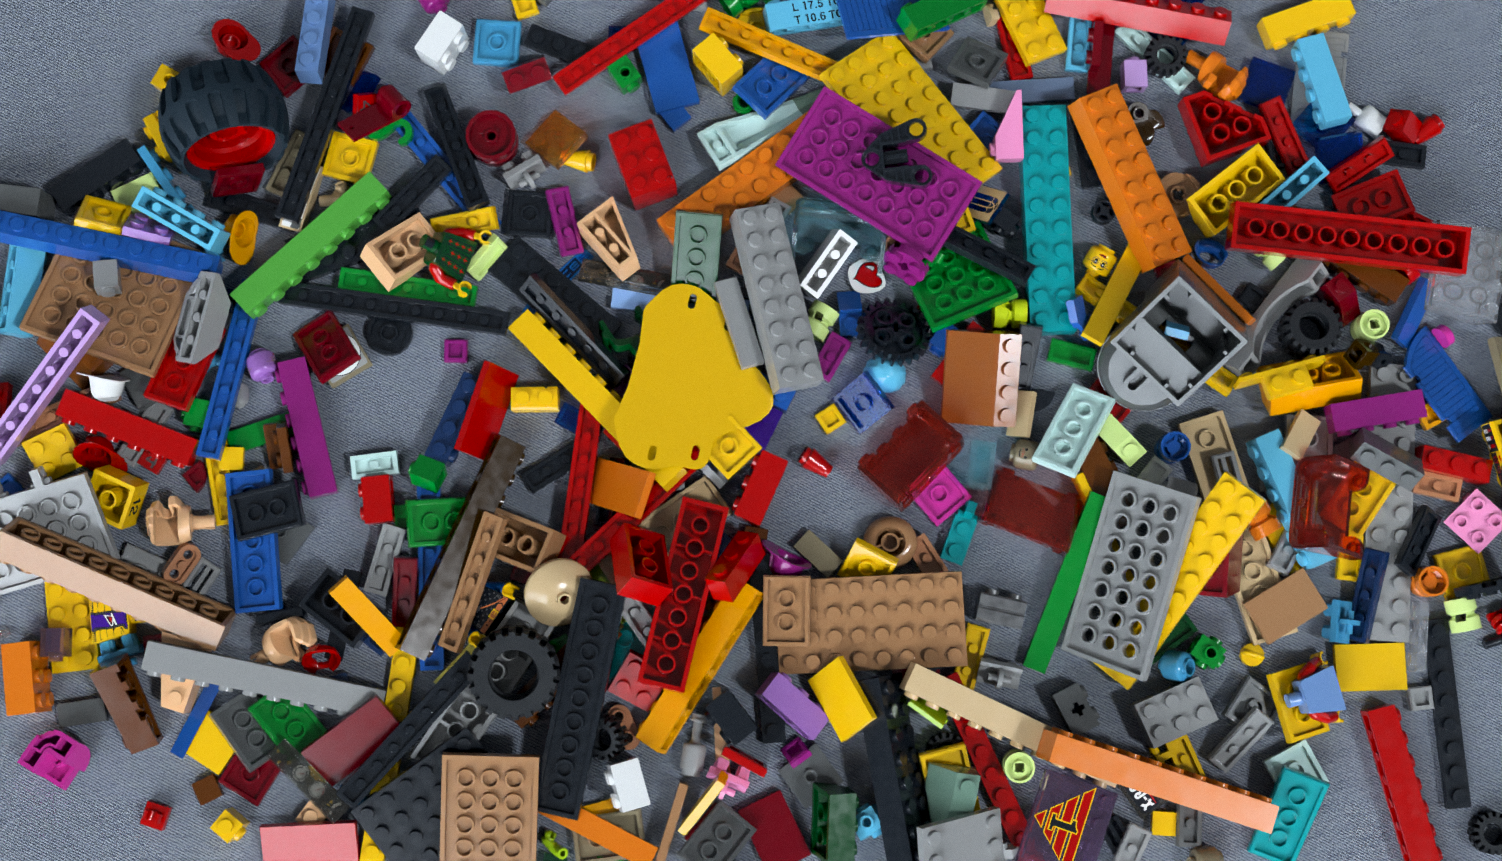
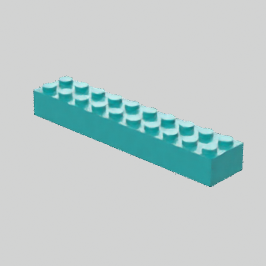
[1019,105,1077,336]

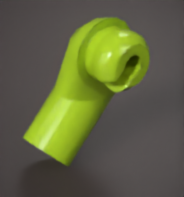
[541,829,568,859]

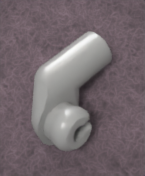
[235,382,249,409]

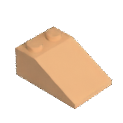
[360,212,435,292]

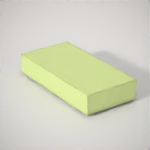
[467,233,508,282]

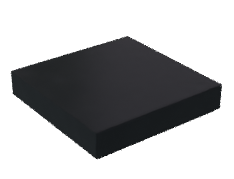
[505,190,553,239]

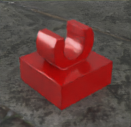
[140,800,173,831]

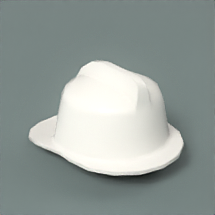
[76,372,131,402]

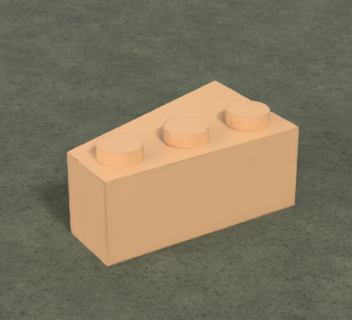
[577,196,640,282]
[161,631,212,714]

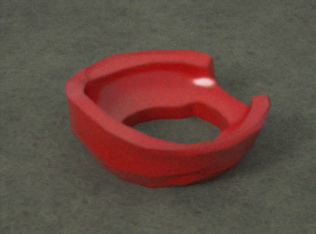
[301,644,341,673]

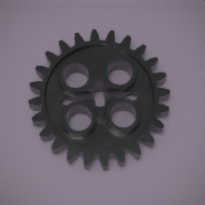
[856,299,931,367]

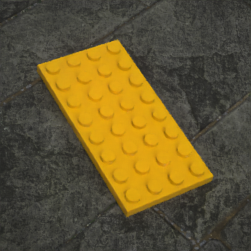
[819,36,1003,183]

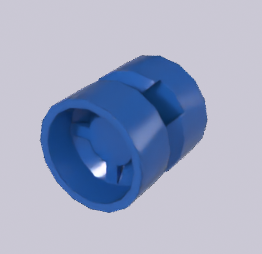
[1154,431,1191,464]

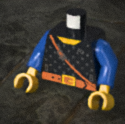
[468,582,520,648]

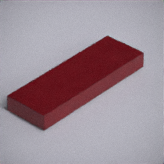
[392,556,419,627]

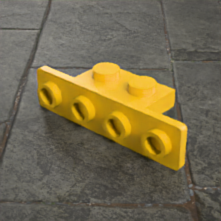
[1233,354,1326,401]

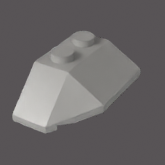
[174,271,231,364]

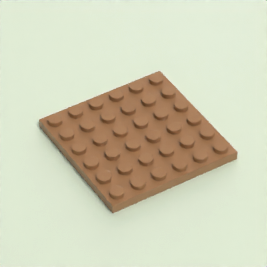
[19,207,207,378]

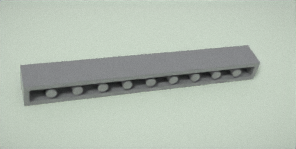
[141,640,387,716]

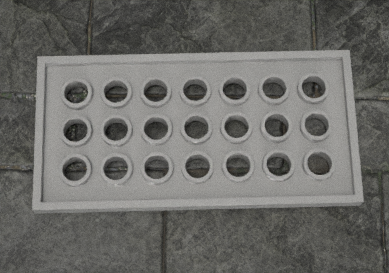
[1061,470,1201,681]

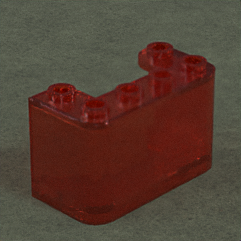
[857,400,964,512]

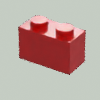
[358,474,395,525]

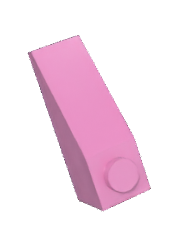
[989,90,1024,163]

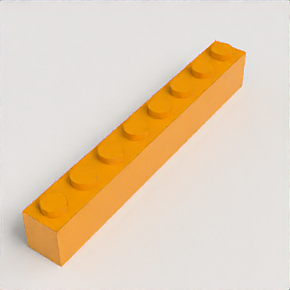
[635,583,763,755]

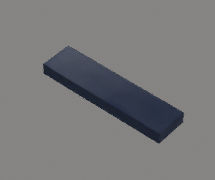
[1350,547,1390,644]

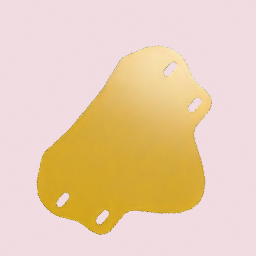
[614,284,773,469]

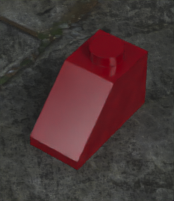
[1315,272,1360,328]

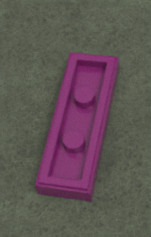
[545,186,584,258]

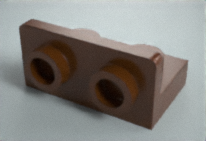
[263,421,294,473]

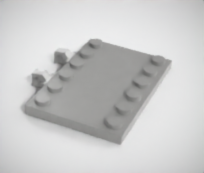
[0,466,121,595]
[916,806,1021,861]

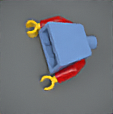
[1284,651,1346,724]

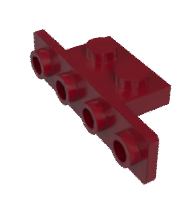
[1085,21,1115,95]

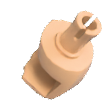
[145,496,216,546]
[250,616,318,666]

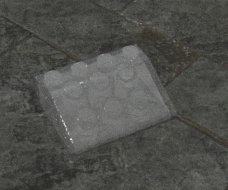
[1424,220,1502,325]

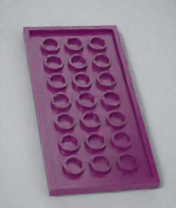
[775,86,983,263]

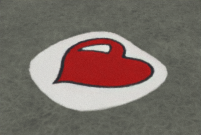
[848,258,886,293]

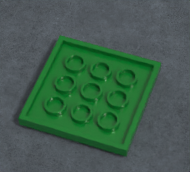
[909,221,1018,333]

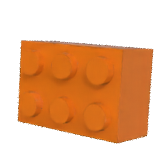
[1,641,54,716]

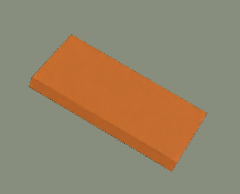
[590,457,656,519]

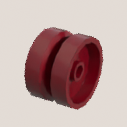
[466,110,519,167]

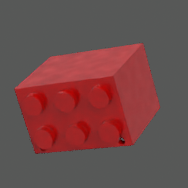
[608,119,678,211]

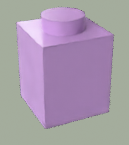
[1120,57,1148,93]

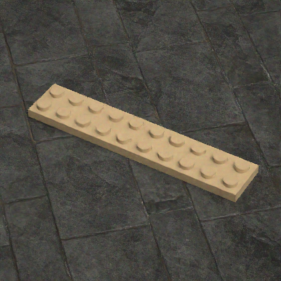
[1177,410,1299,646]

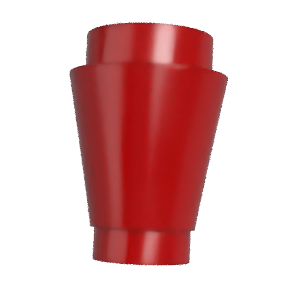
[1414,114,1445,145]
[797,446,833,478]

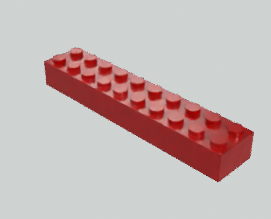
[1225,201,1472,276]

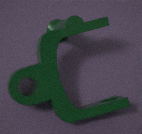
[599,305,643,358]

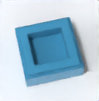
[1164,320,1190,340]

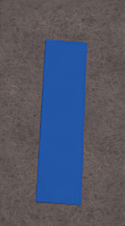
[170,684,219,759]

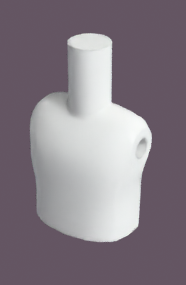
[1349,102,1387,139]

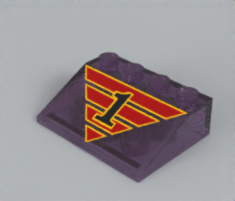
[1015,768,1118,861]

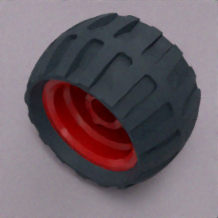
[158,58,289,183]

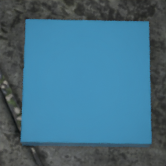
[473,19,522,67]

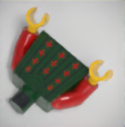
[419,227,492,298]

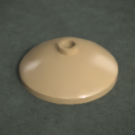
[524,558,592,626]

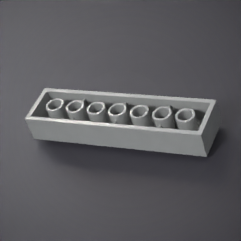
[729,202,824,395]

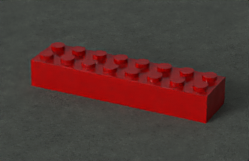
[637,496,729,694]

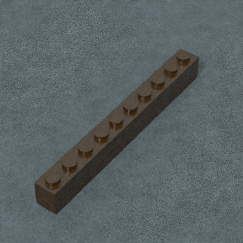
[395,435,526,661]

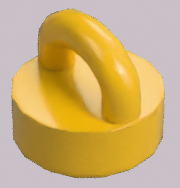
[1239,643,1265,667]

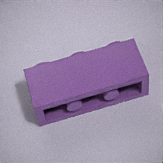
[754,672,829,740]

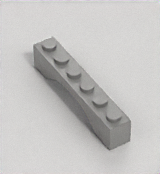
[1223,258,1330,377]

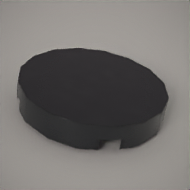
[366,318,413,356]

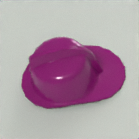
[762,540,812,575]

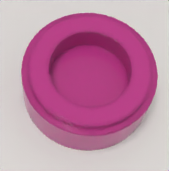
[1432,324,1455,348]

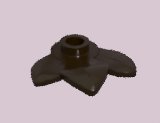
[1128,102,1165,146]

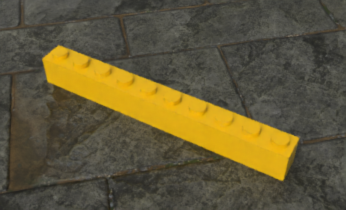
[508,309,688,492]

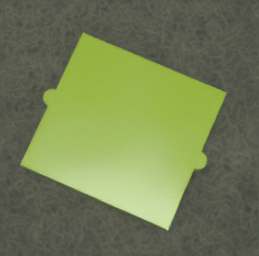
[907,697,948,729]

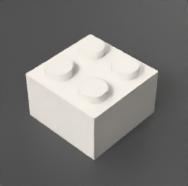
[414,11,469,75]
[604,757,651,813]

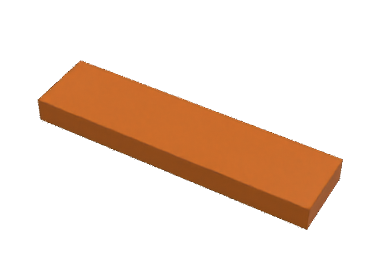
[1182,254,1256,326]

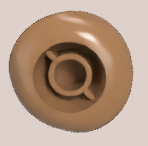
[863,516,917,569]

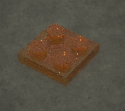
[525,110,589,170]

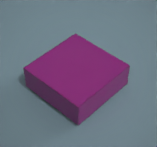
[444,339,469,363]
[780,736,812,769]

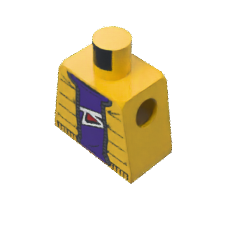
[88,599,145,644]

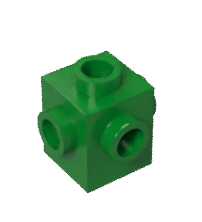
[1186,634,1226,671]

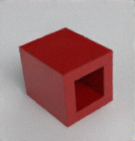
[1382,109,1423,144]

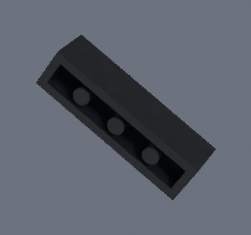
[49,138,147,216]

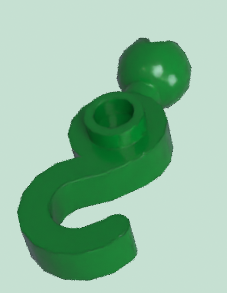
[368,118,414,147]

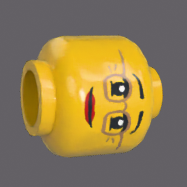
[1082,243,1117,279]

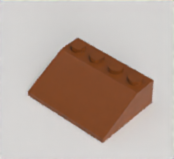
[940,329,1022,427]

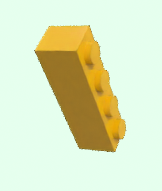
[1256,0,1356,50]

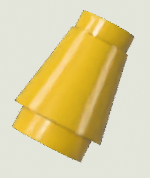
[561,150,596,173]

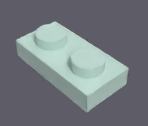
[350,450,400,480]

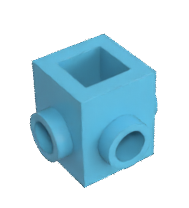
[855,803,882,841]

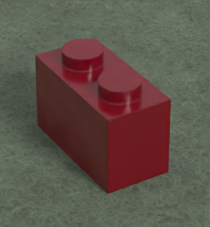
[501,55,553,94]

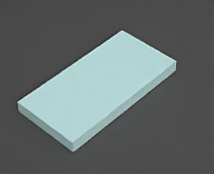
[1032,383,1116,478]

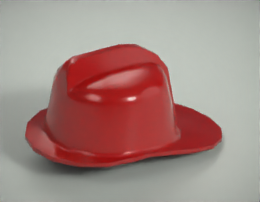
[211,19,261,61]
[72,436,128,473]

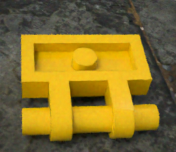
[1148,734,1206,777]

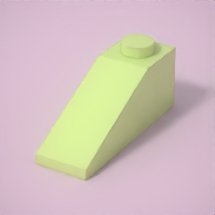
[1098,413,1147,467]

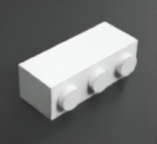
[798,229,858,299]

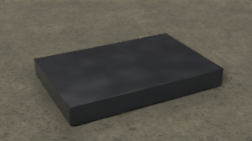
[229,479,307,542]

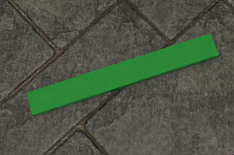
[1022,491,1105,674]

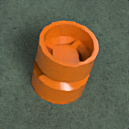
[1248,501,1282,541]
[1410,566,1449,597]

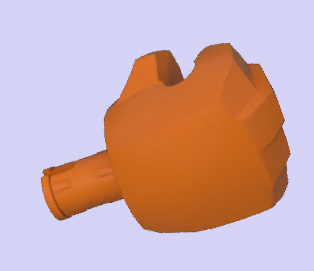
[1186,49,1249,102]

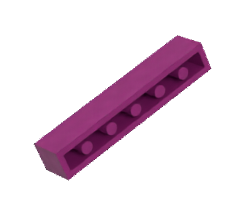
[274,356,338,500]

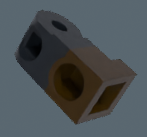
[1343,338,1392,370]

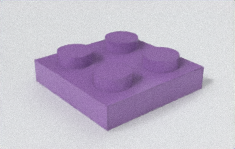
[121,213,176,246]

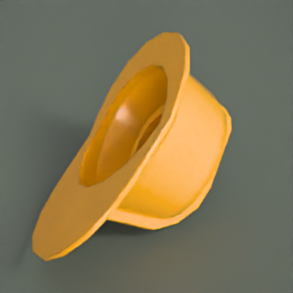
[224,210,259,265]

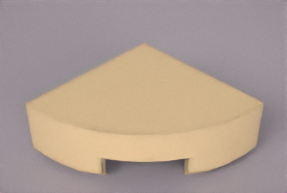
[982,3,1000,27]

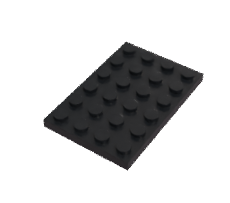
[350,726,488,861]

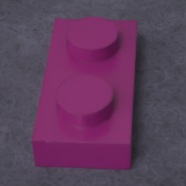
[818,331,852,383]

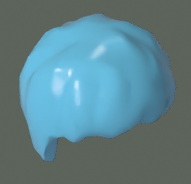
[863,357,906,393]

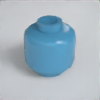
[1158,650,1195,682]

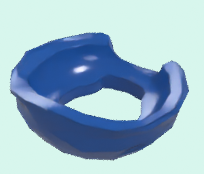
[1193,238,1228,269]

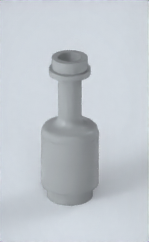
[680,713,707,777]

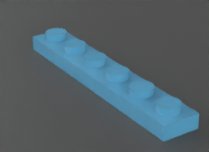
[137,145,225,262]

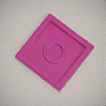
[907,462,972,527]

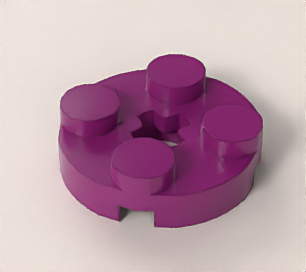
[883,244,929,286]

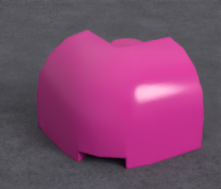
[17,729,91,791]

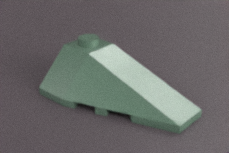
[925,762,981,823]

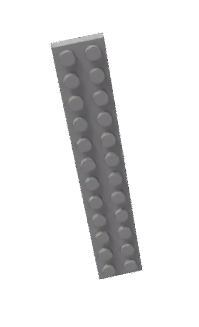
[1362,364,1417,643]

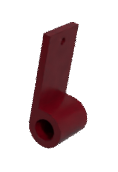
[338,84,411,142]

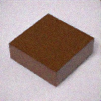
[191,773,224,806]

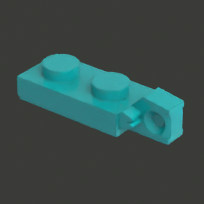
[939,500,978,566]

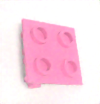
[1443,488,1502,554]

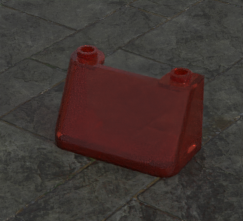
[1289,454,1370,560]
[977,467,1083,555]

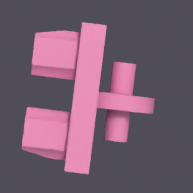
[706,757,750,800]

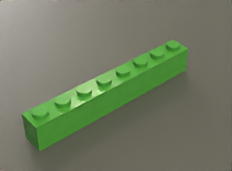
[230,171,392,319]

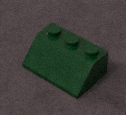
[811,782,859,861]

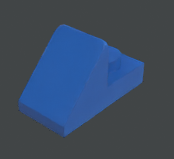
[836,291,862,338]

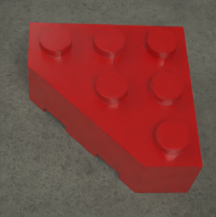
[1177,90,1272,168]

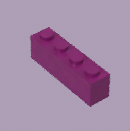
[1323,389,1427,437]

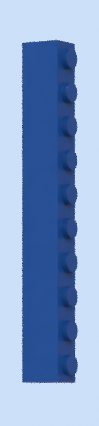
[0,210,223,283]

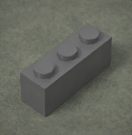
[1348,427,1425,491]

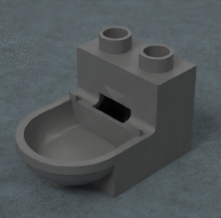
[1097,259,1248,412]

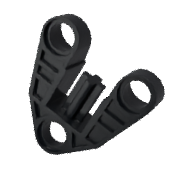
[861,118,933,188]

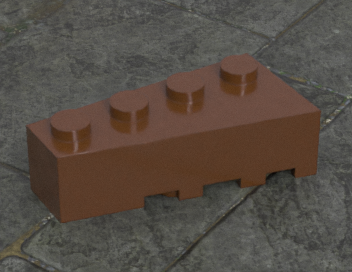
[89,653,163,754]

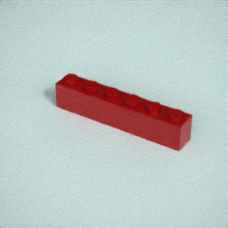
[55,388,200,469]

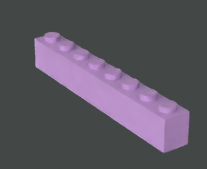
[0,305,110,466]

